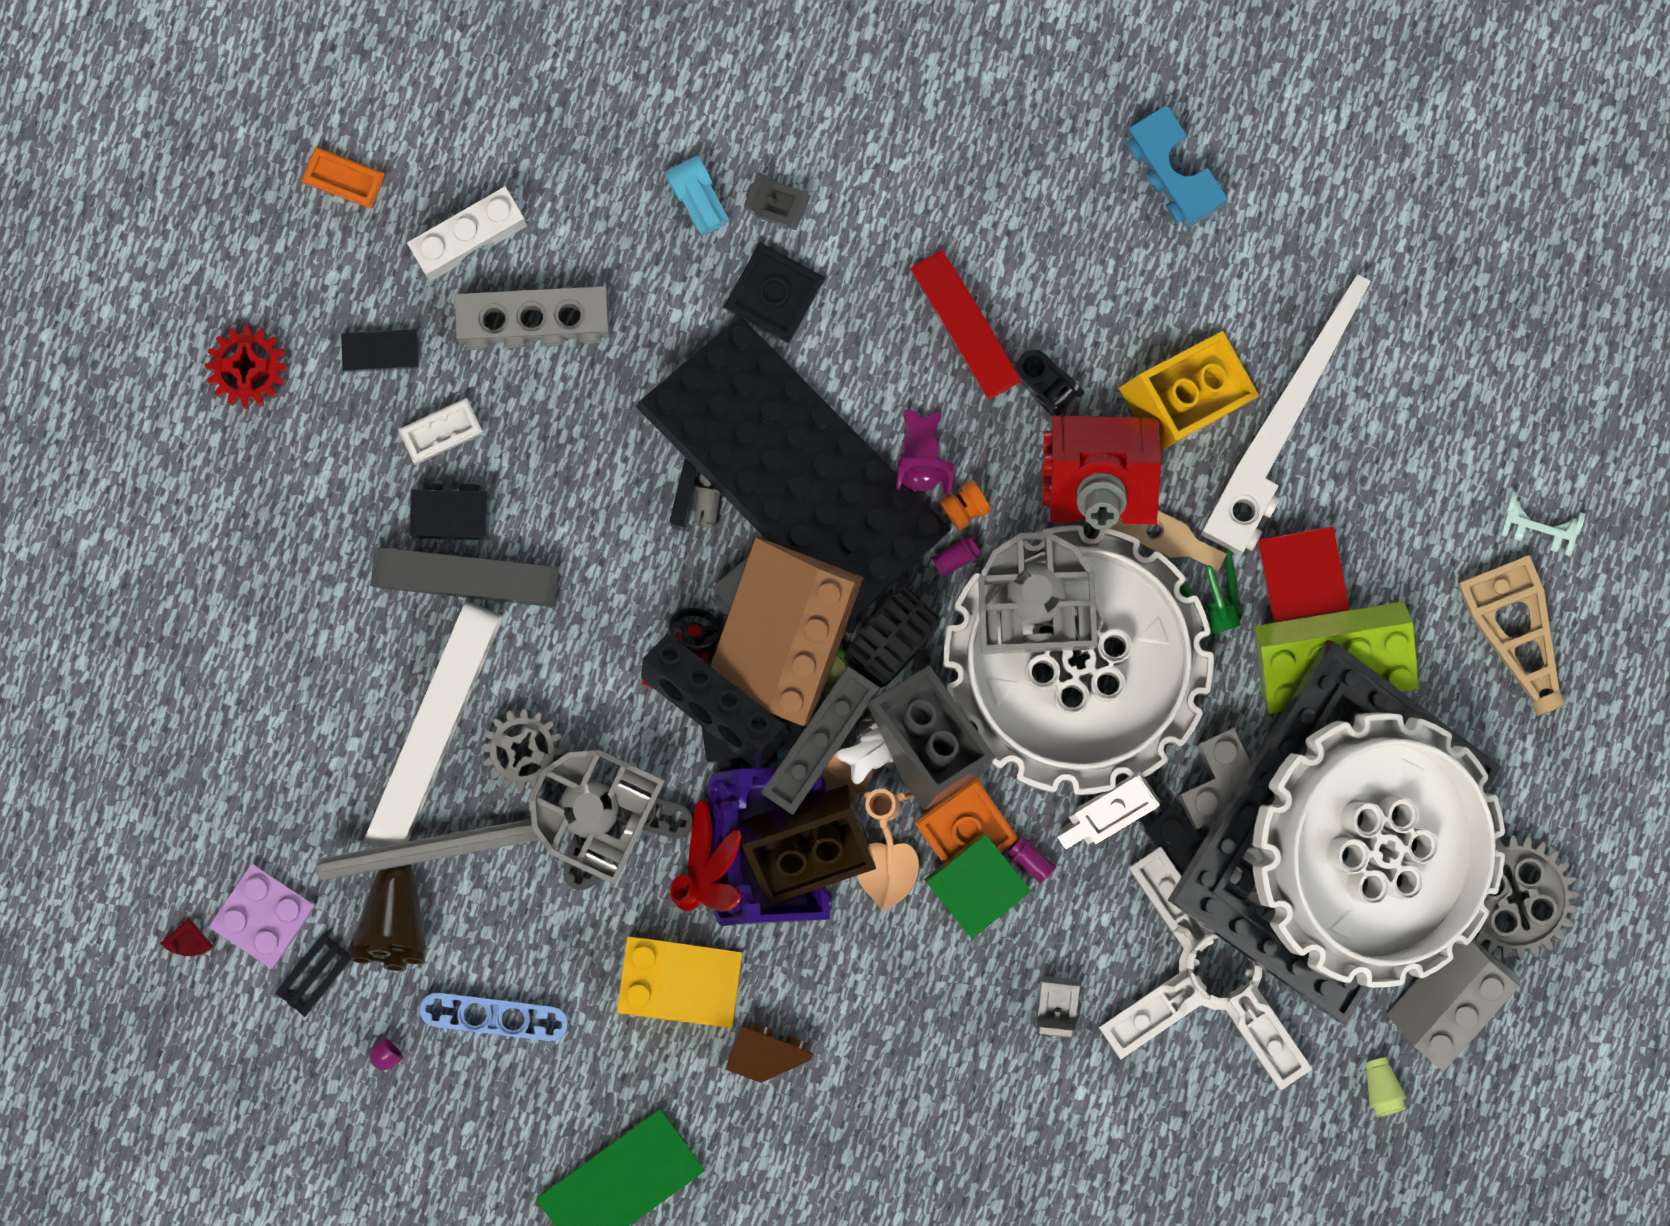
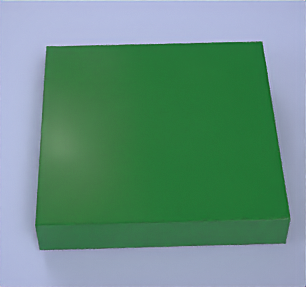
[924,832,1031,939]

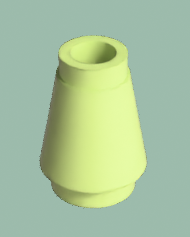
[1365,1057,1407,1117]

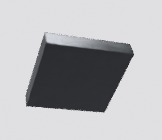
[723,242,826,344]

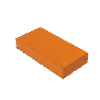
[301,146,386,210]

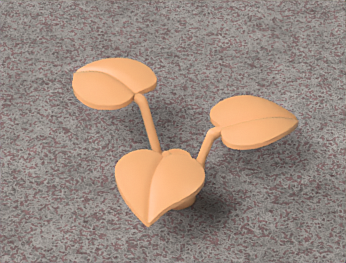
[822,746,982,910]

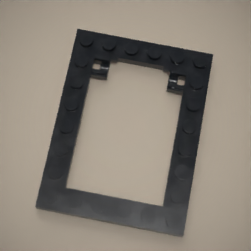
[1168,640,1501,1025]

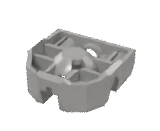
[978,532,1098,654]
[530,750,665,885]

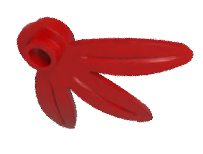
[670,799,741,911]

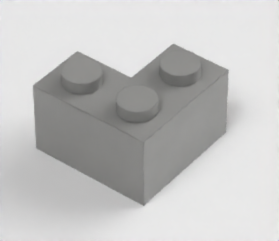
[1178,728,1251,830]

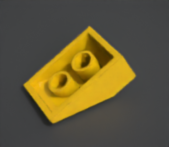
[1118,331,1260,451]
[617,936,743,1028]

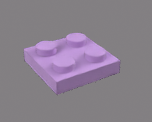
[209,863,316,970]

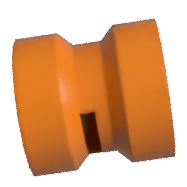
[940,480,992,531]

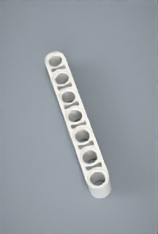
[365,601,502,847]

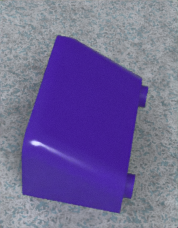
[707,768,833,926]

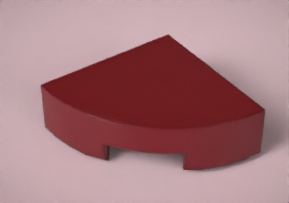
[160,918,215,957]

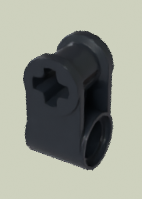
[1015,349,1085,417]

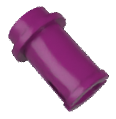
[931,535,982,579]
[1007,836,1057,884]

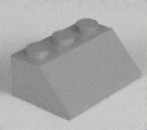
[1386,938,1521,1072]

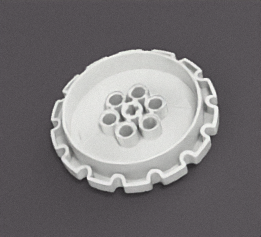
[943,525,1214,795]
[1253,712,1505,987]

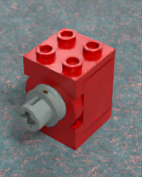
[1042,416,1161,530]

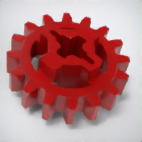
[205,325,289,409]

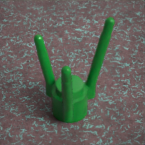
[1169,549,1242,635]

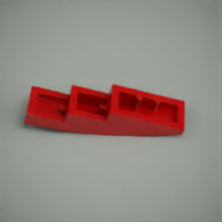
[910,250,1021,401]

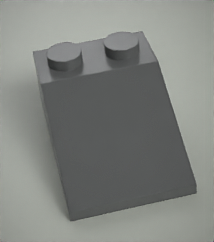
[867,665,996,811]

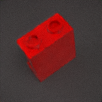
[1256,526,1350,623]

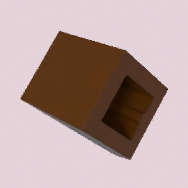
[725,1022,814,1083]

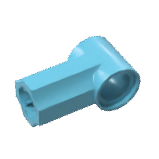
[664,155,729,236]

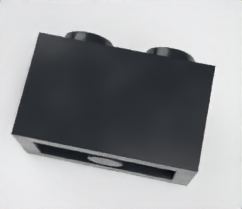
[410,483,490,541]

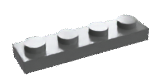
[761,666,880,815]

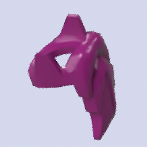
[896,409,955,495]

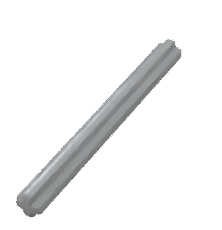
[316,819,540,881]

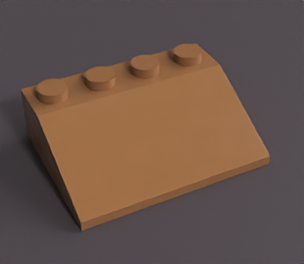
[711,537,864,726]

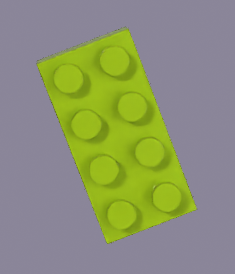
[1254,601,1419,714]

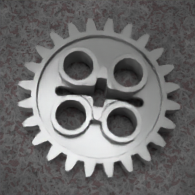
[1475,836,1580,960]

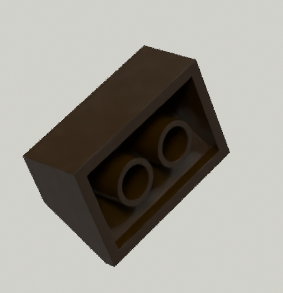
[740,785,876,906]

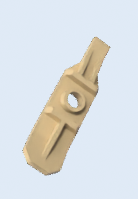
[1109,511,1226,571]

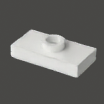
[398,398,483,465]

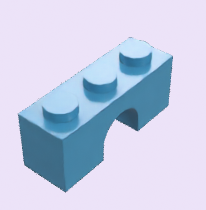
[1125,105,1228,229]

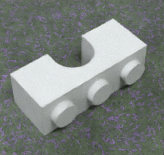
[407,186,527,282]

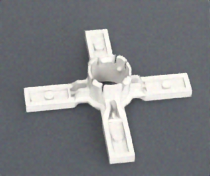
[1099,847,1312,1091]

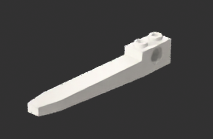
[1200,274,1371,556]

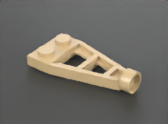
[1458,555,1566,716]

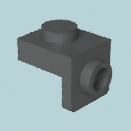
[744,173,811,230]

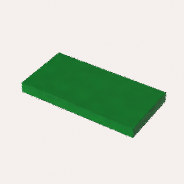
[536,1108,705,1226]

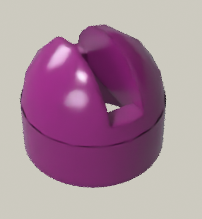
[370,1036,403,1070]

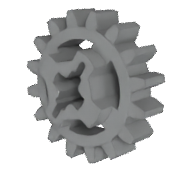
[481,709,564,792]

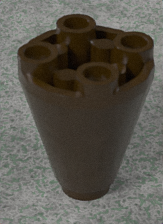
[350,864,427,971]

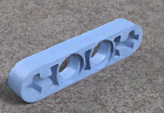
[420,993,569,1041]

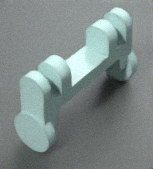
[1500,491,1585,556]

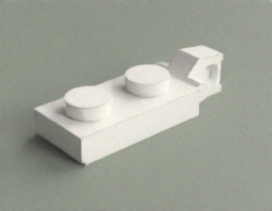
[1057,771,1160,849]

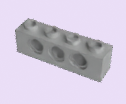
[455,286,610,350]

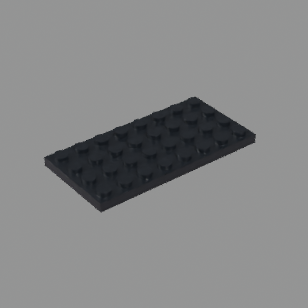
[636,316,951,624]

